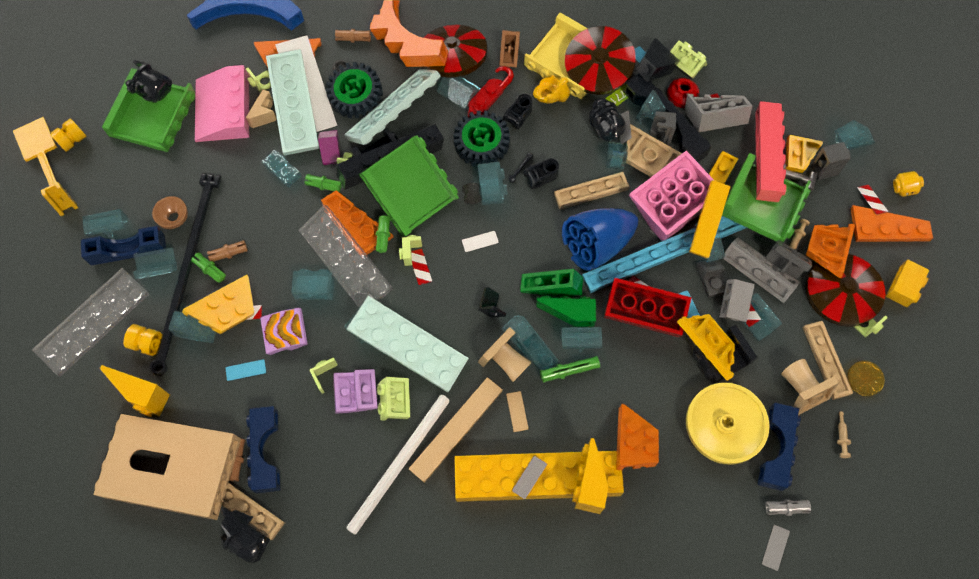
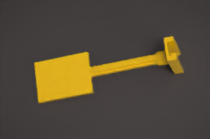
[13,117,78,216]

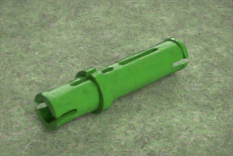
[540,356,600,383]

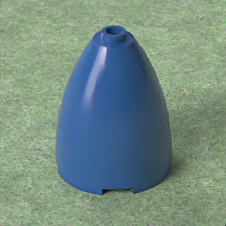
[562,208,638,271]

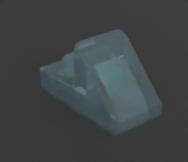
[635,90,666,124]

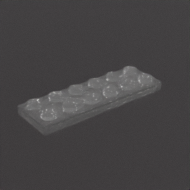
[299,205,393,309]
[32,268,149,377]

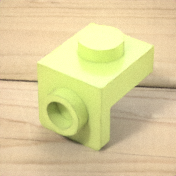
[399,235,422,266]

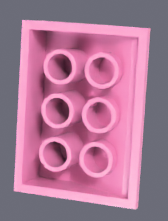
[195,65,249,142]
[629,151,713,241]

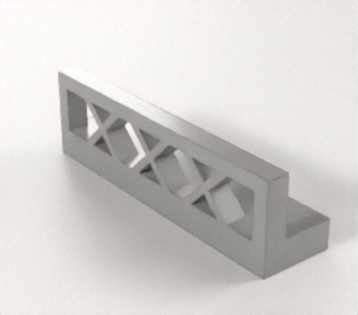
[721,237,800,303]

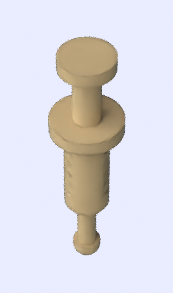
[789,219,810,249]
[837,411,851,458]

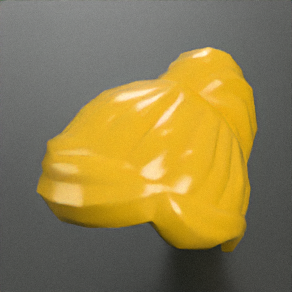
[533,75,570,104]

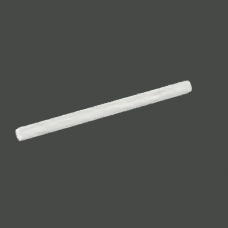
[347,395,449,534]

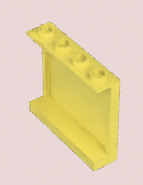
[524,13,588,100]

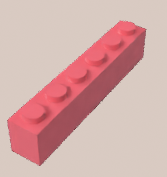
[755,101,786,202]

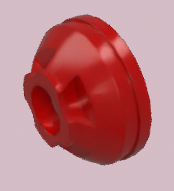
[667,78,699,108]

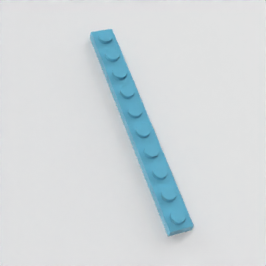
[582,216,747,293]

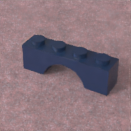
[81,226,166,266]
[758,403,801,491]
[246,406,281,493]

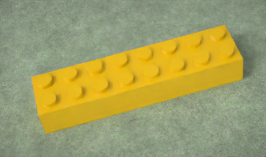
[455,451,624,502]

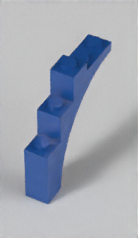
[187,0,304,31]

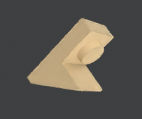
[246,89,277,128]

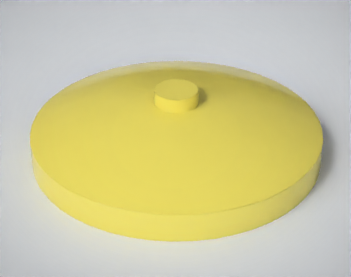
[686,383,769,465]

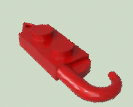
[468,66,514,118]

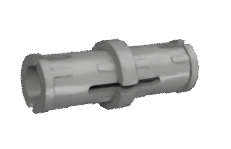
[765,499,811,516]

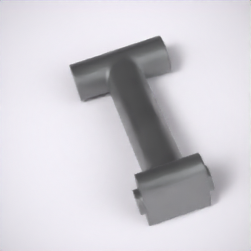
[783,164,817,191]

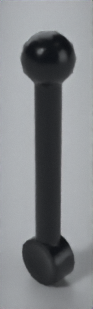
[508,153,533,183]

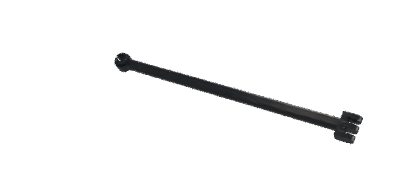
[149,173,221,376]

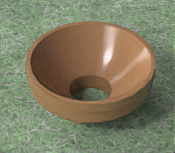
[152,196,188,229]

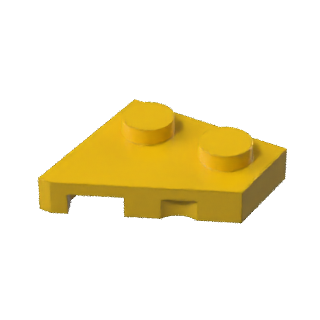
[785,135,823,173]

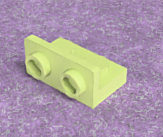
[670,41,707,79]
[377,377,410,421]

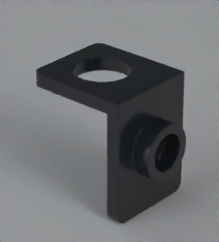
[478,287,506,318]

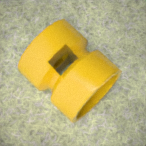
[49,118,87,152]
[123,324,162,356]

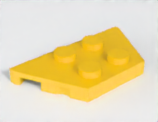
[182,275,254,334]
[677,314,735,381]

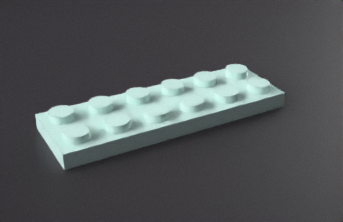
[266,49,320,156]
[344,69,441,145]
[347,296,469,392]

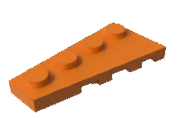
[321,190,394,258]
[850,205,933,242]

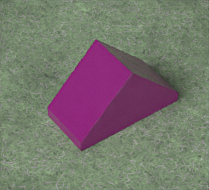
[318,130,341,165]

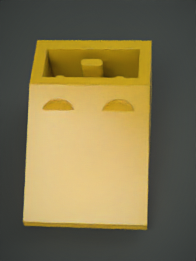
[572,438,609,514]

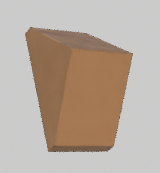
[500,30,520,67]

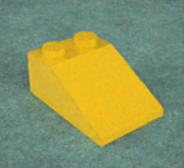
[100,365,170,417]

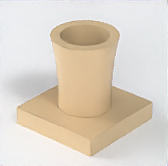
[478,327,532,382]
[781,359,839,415]

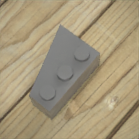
[684,94,752,132]

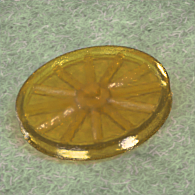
[847,361,885,396]

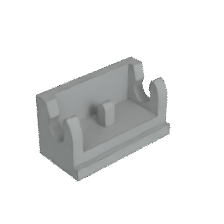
[719,279,755,322]

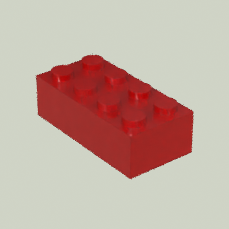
[604,278,692,337]

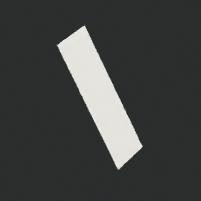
[275,35,337,132]

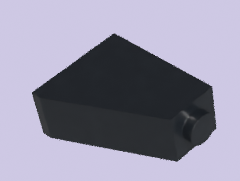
[636,38,680,82]

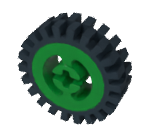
[326,62,383,119]
[454,110,510,167]

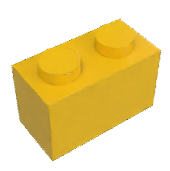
[886,259,929,307]

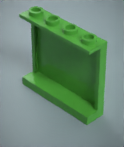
[102,68,195,152]
[359,135,459,236]
[722,153,811,242]

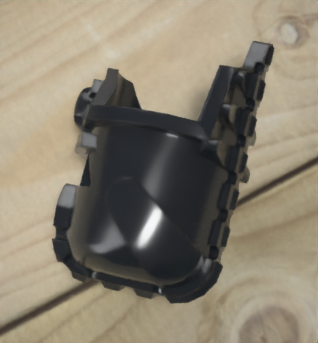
[125,59,172,103]
[589,98,626,141]
[220,508,270,563]

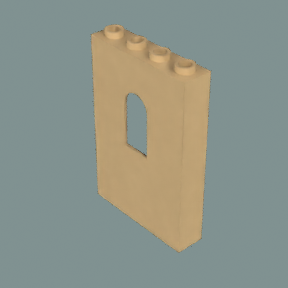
[93,414,241,520]

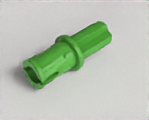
[305,174,342,192]
[375,215,391,253]
[191,252,226,283]

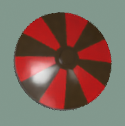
[422,25,488,78]
[565,26,636,95]
[806,254,886,327]

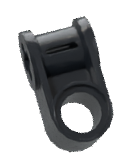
[503,94,532,130]
[523,158,559,189]

